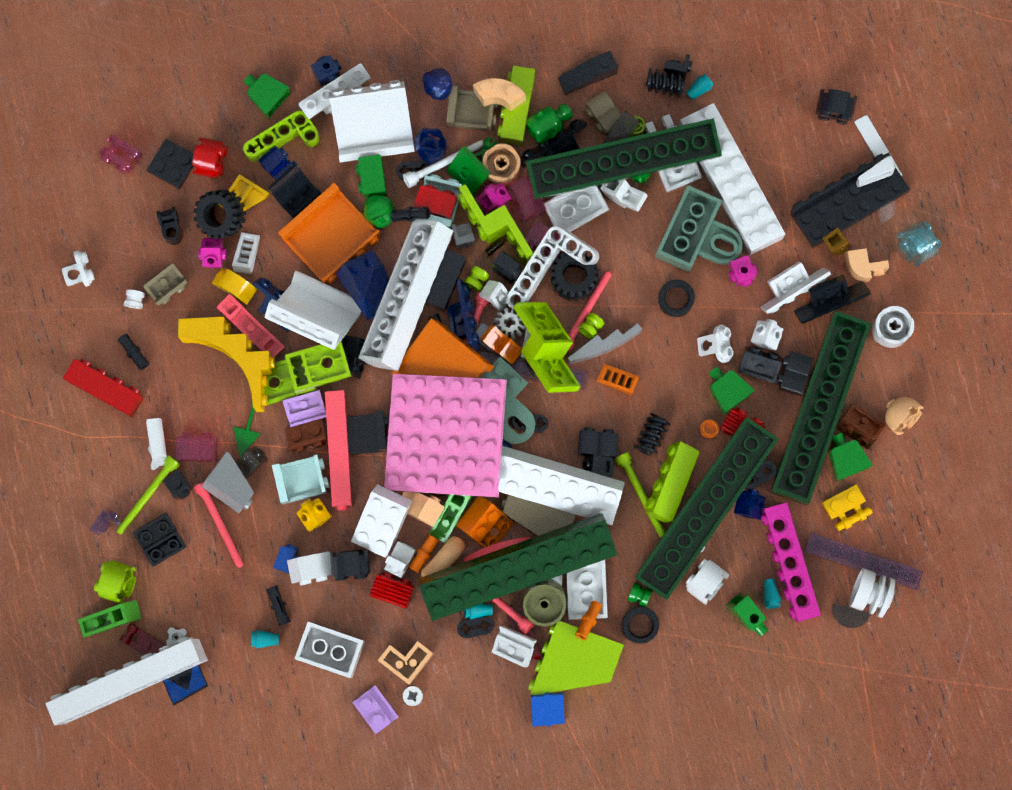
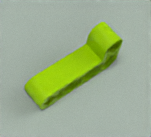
[243,111,320,162]

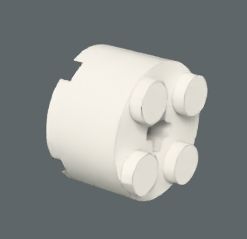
[872,306,914,348]
[686,559,729,605]

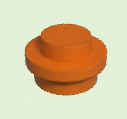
[700,419,719,439]

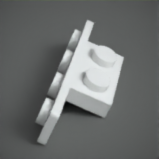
[299,64,371,119]
[760,262,831,314]

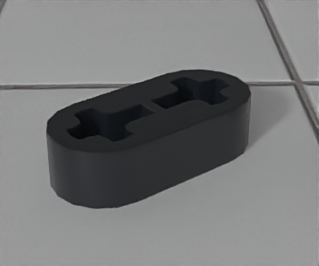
[396,161,432,181]
[512,414,548,433]
[457,617,494,638]

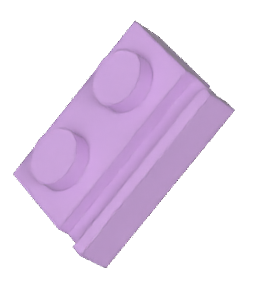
[283,390,326,427]
[352,685,399,734]

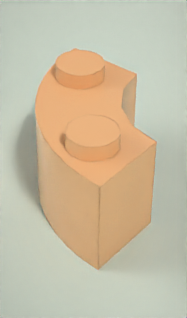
[473,78,526,111]
[397,491,445,527]

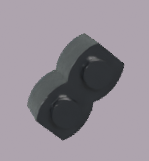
[492,251,522,284]
[777,351,813,396]
[577,427,618,459]

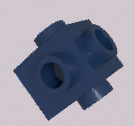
[311,55,342,87]

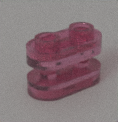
[99,134,143,174]

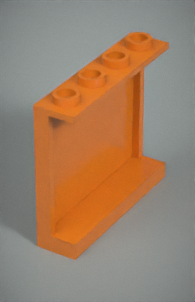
[278,183,381,284]
[391,318,494,378]

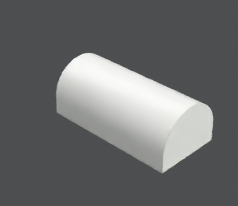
[146,418,167,460]

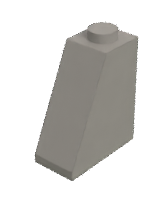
[201,452,254,513]

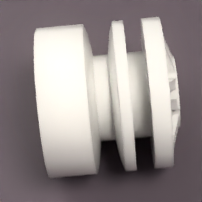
[849,568,895,618]

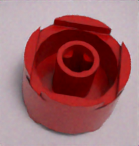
[192,137,228,179]

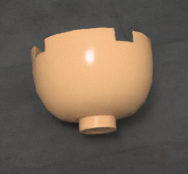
[885,397,924,435]

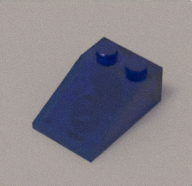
[336,250,389,321]

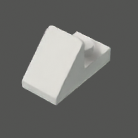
[479,280,509,313]

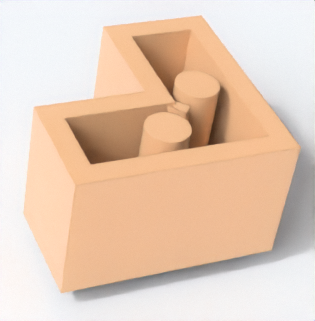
[378,641,434,685]

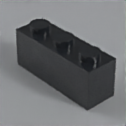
[425,249,466,312]

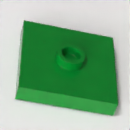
[446,146,490,196]

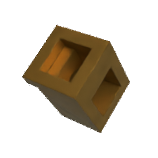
[822,227,851,256]

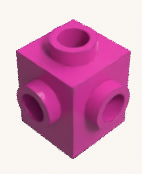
[477,183,512,214]
[198,238,227,268]
[728,255,758,287]

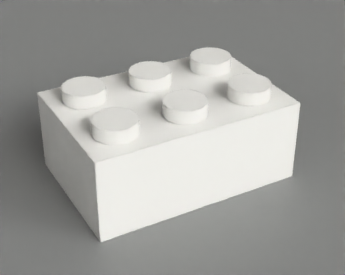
[351,485,412,558]
[295,622,365,679]

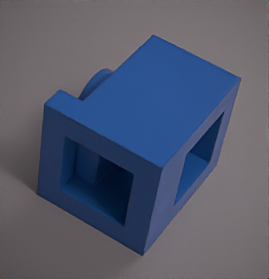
[273,544,299,574]

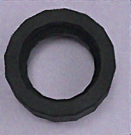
[658,279,695,317]
[622,606,659,644]

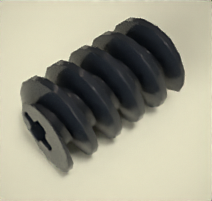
[645,68,686,98]
[634,413,670,456]

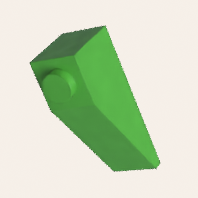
[429,494,473,543]
[78,600,142,638]

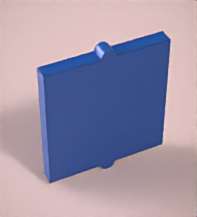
[531,692,565,727]

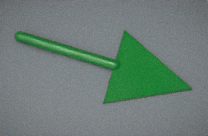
[234,404,261,457]

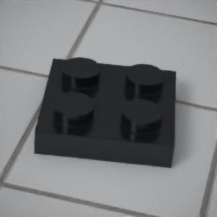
[147,138,194,190]

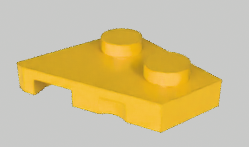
[218,174,270,211]

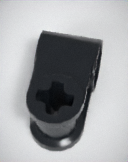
[156,206,182,245]

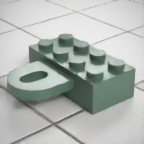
[655,185,742,273]
[481,357,535,444]

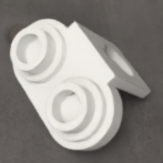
[62,250,95,287]
[697,325,733,363]

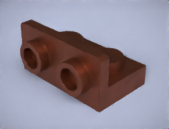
[837,403,885,449]
[284,419,328,454]

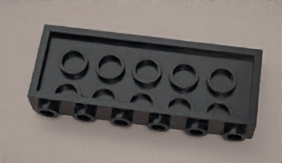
[791,152,910,248]

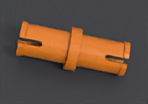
[408,534,439,573]
[575,601,602,640]

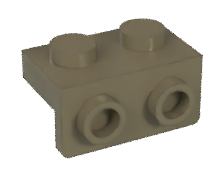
[142,262,188,305]

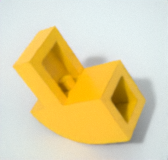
[212,268,257,305]

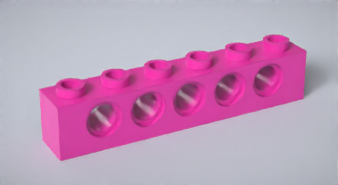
[761,502,821,623]

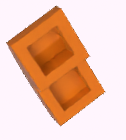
[480,325,522,364]

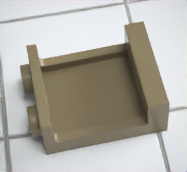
[446,85,498,131]

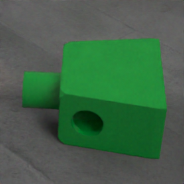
[244,73,291,119]
[709,366,754,415]
[828,433,873,482]
[726,593,768,637]

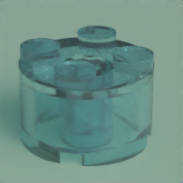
[897,221,942,266]

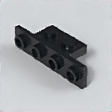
[520,119,588,164]
[794,274,871,324]

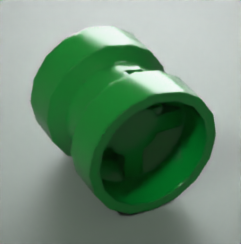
[627,582,652,607]

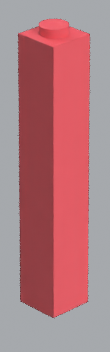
[325,390,353,511]

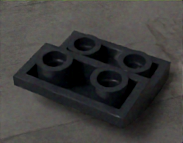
[133,512,187,567]

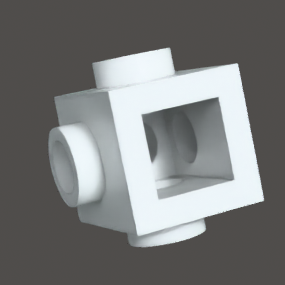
[751,319,783,350]

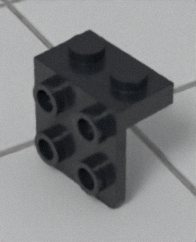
[268,164,322,219]
[347,410,389,455]

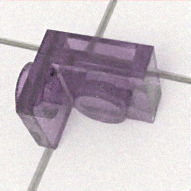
[90,510,122,535]

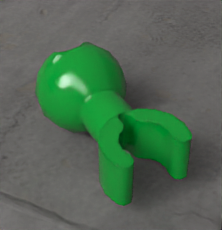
[474,137,497,164]

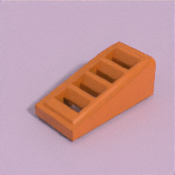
[596,364,639,396]

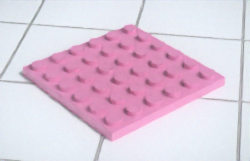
[384,374,507,498]

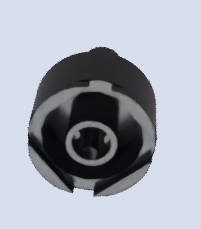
[815,89,857,125]
[330,550,371,581]

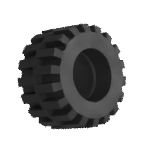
[193,189,246,239]
[551,253,599,301]

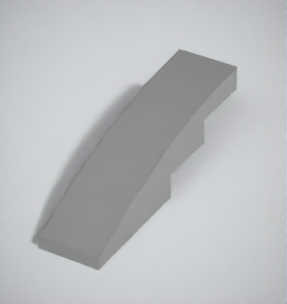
[568,323,642,364]

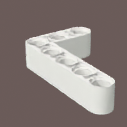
[506,227,599,308]

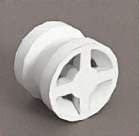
[123,290,145,309]
[403,686,423,706]

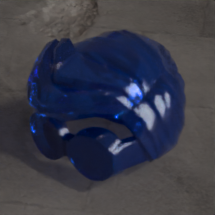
[422,68,452,100]
[414,128,447,164]

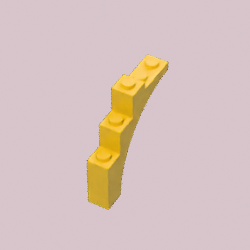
[178,317,275,412]

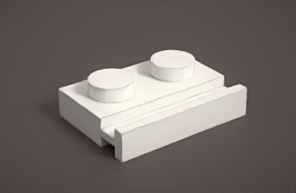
[491,625,537,668]

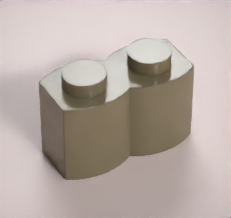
[585,91,625,137]

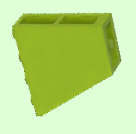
[528,621,624,695]

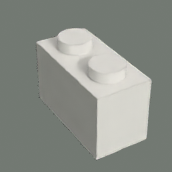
[287,551,332,586]

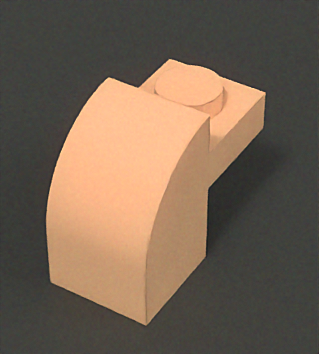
[845,248,889,282]

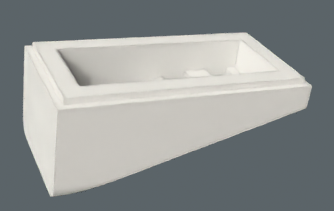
[856,156,895,187]
[232,232,260,275]

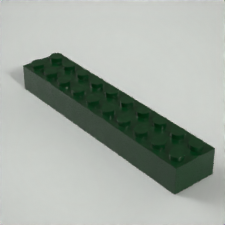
[525,118,722,200]
[770,310,871,506]
[635,416,779,600]
[418,513,618,621]

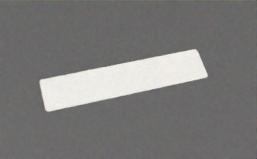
[854,115,902,176]

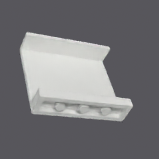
[329,80,415,162]
[264,271,364,350]

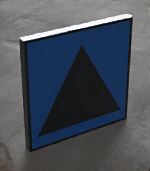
[163,665,208,706]

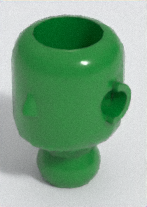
[526,104,573,143]

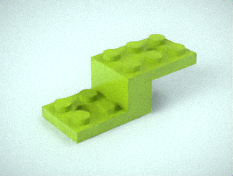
[458,184,533,265]
[514,302,581,393]
[265,342,351,405]

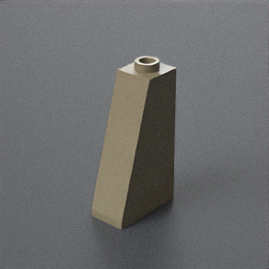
[500,494,575,536]

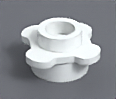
[166,627,187,646]

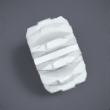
[494,308,525,340]

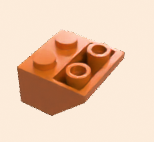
[456,496,514,548]

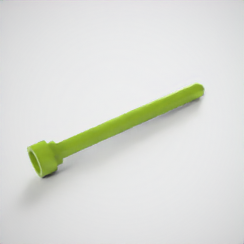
[615,452,665,538]
[116,455,180,534]

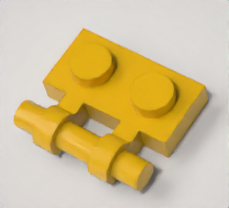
[822,484,873,531]

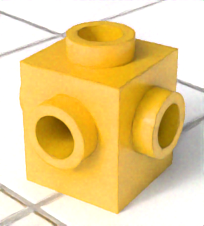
[296,498,332,532]

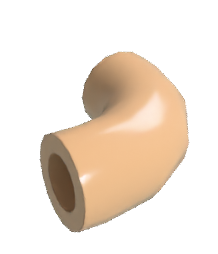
[421,536,465,577]

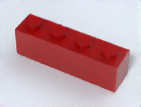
[63,359,144,417]

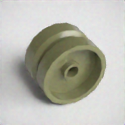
[523,579,566,627]

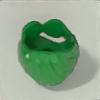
[363,194,396,229]

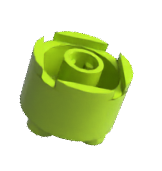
[94,560,137,604]

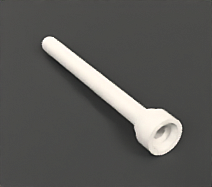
[403,140,483,188]

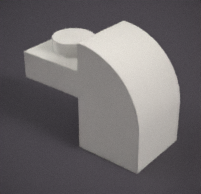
[600,180,647,212]
[384,541,417,578]

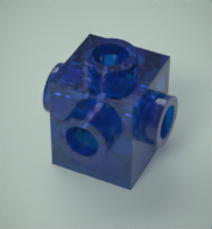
[734,489,766,520]

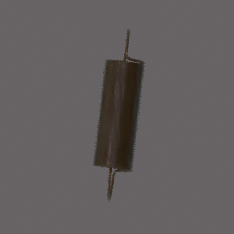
[484,236,507,258]

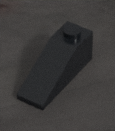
[558,51,618,95]

